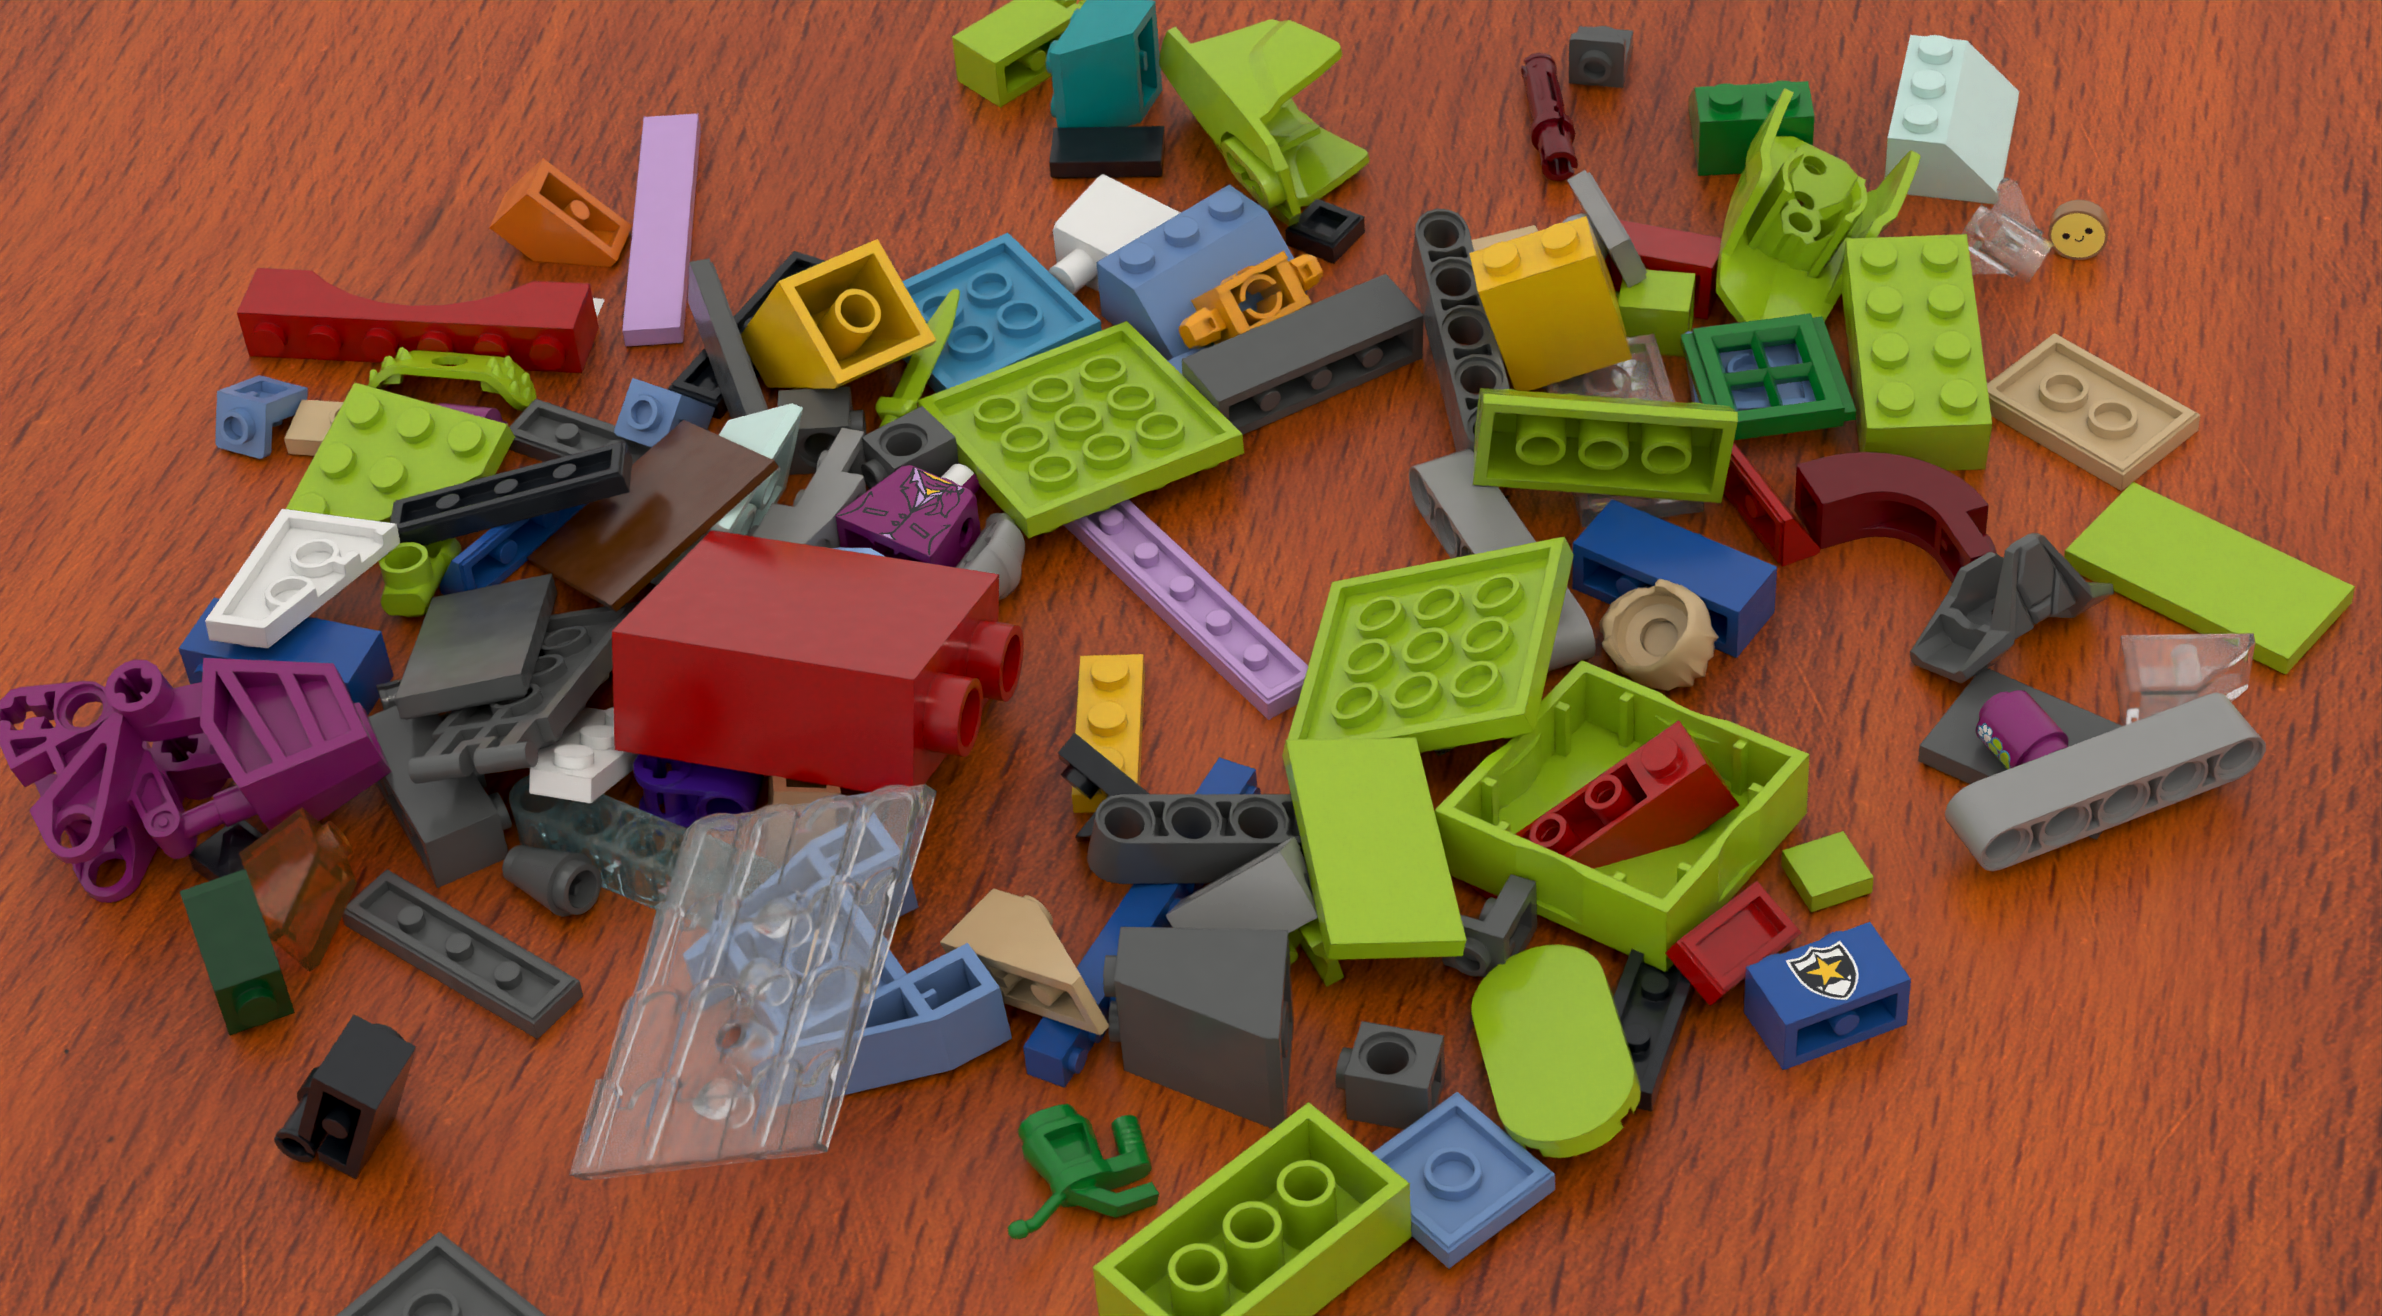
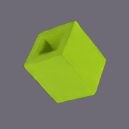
[1615,270,1695,357]

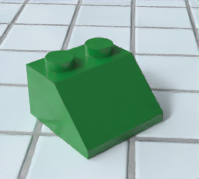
[1688,80,1815,176]

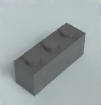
[369,706,512,888]

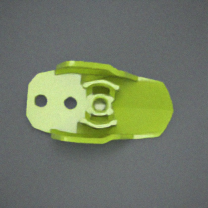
[1159,19,1370,226]
[1716,88,1920,323]

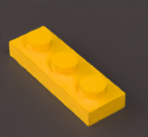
[1072,654,1145,813]

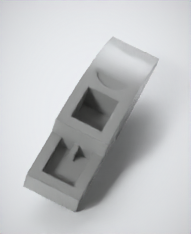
[748,428,866,548]

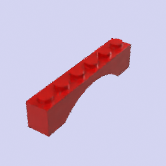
[236,268,599,373]

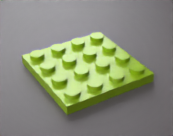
[917,321,1244,538]
[1287,536,1574,753]

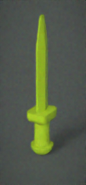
[875,289,960,428]

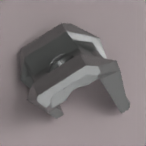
[1910,533,2114,684]

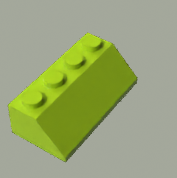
[1473,388,1738,503]

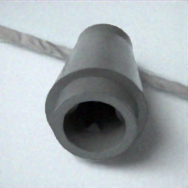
[502,845,602,917]

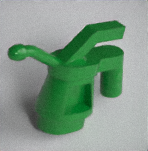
[1008,1104,1159,1239]

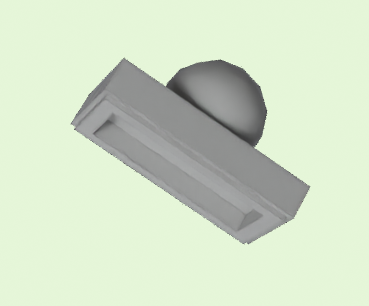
[1562,170,1647,288]

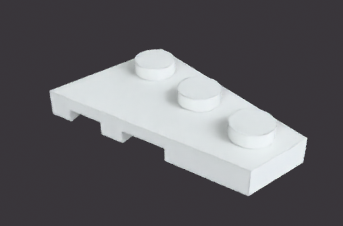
[205,509,400,648]
[529,707,639,803]

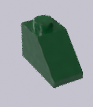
[180,869,295,1036]

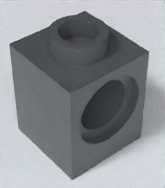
[777,386,867,475]
[861,406,959,489]
[1335,1021,1445,1129]

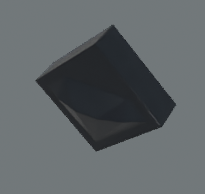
[189,820,284,885]

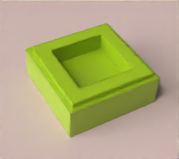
[1781,831,1874,912]

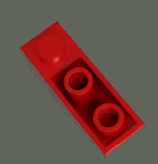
[1515,720,1739,869]

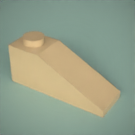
[940,888,1109,1036]

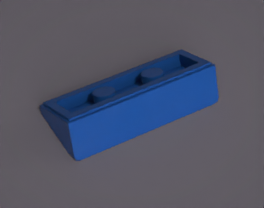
[439,503,588,595]

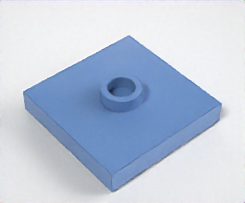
[1372,1092,1555,1268]

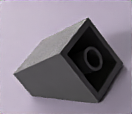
[1103,927,1294,1129]

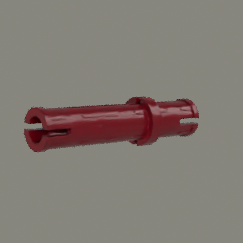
[1520,53,1578,181]

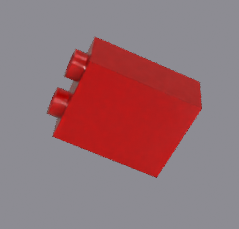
[612,530,1024,800]

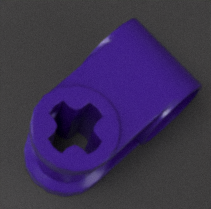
[633,754,764,836]

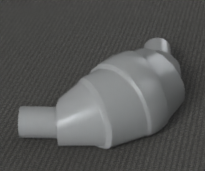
[956,513,1025,600]

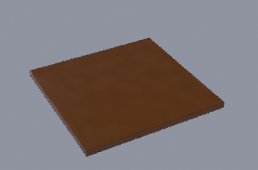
[527,420,779,612]

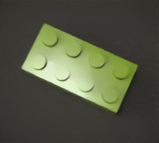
[1841,234,1992,471]
[1093,1102,1412,1316]

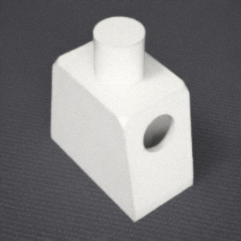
[1049,174,1180,294]

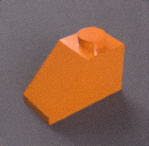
[489,158,632,267]

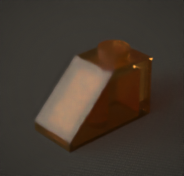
[239,807,357,972]

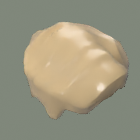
[1599,579,1719,691]

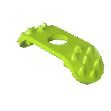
[367,347,536,412]

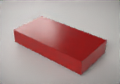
[1665,881,1801,1006]

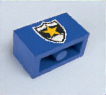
[1744,922,1911,1070]

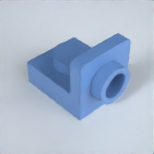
[215,375,308,459]
[614,378,715,448]

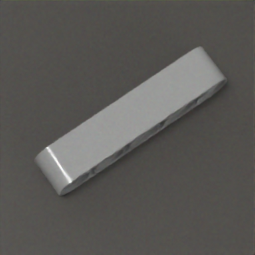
[1409,449,1596,673]
[1945,693,2266,871]

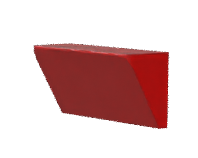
[1723,443,1820,567]

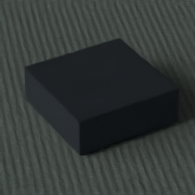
[1285,199,1365,264]

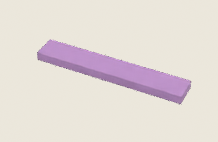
[622,113,701,346]
[1064,499,1308,720]

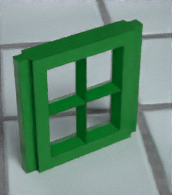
[1680,313,1856,440]

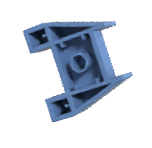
[686,814,1012,1112]

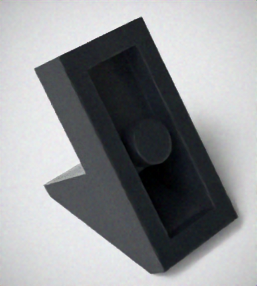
[1058,733,1149,842]

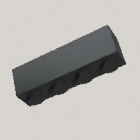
[1182,274,1424,435]

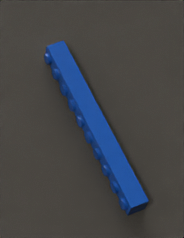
[1023,757,1261,1088]

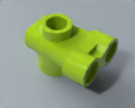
[379,538,462,617]

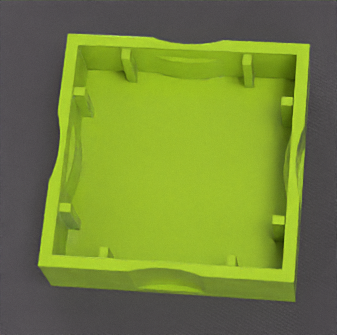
[1435,660,1809,972]

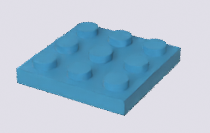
[902,233,1101,393]

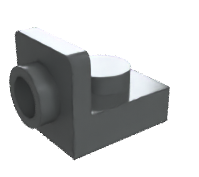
[1569,26,1633,88]
[1442,874,1538,978]

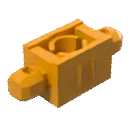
[1179,251,1323,349]

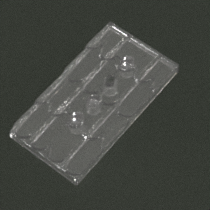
[569,784,937,1181]

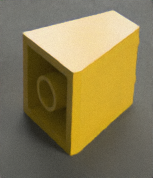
[1469,216,1632,391]
[741,239,936,389]

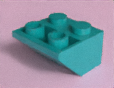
[1046,0,1163,128]

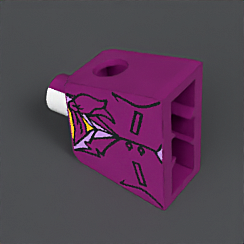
[835,464,981,567]

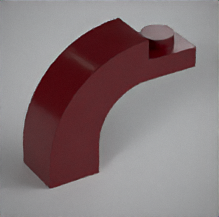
[1794,452,1997,583]

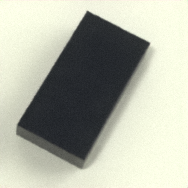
[1049,126,1165,178]

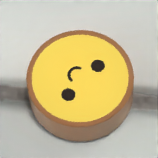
[2048,200,2110,260]

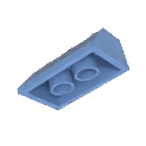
[1096,185,1308,361]

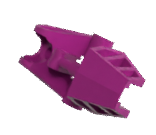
[0,658,392,903]

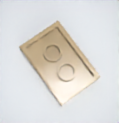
[1987,333,2200,491]

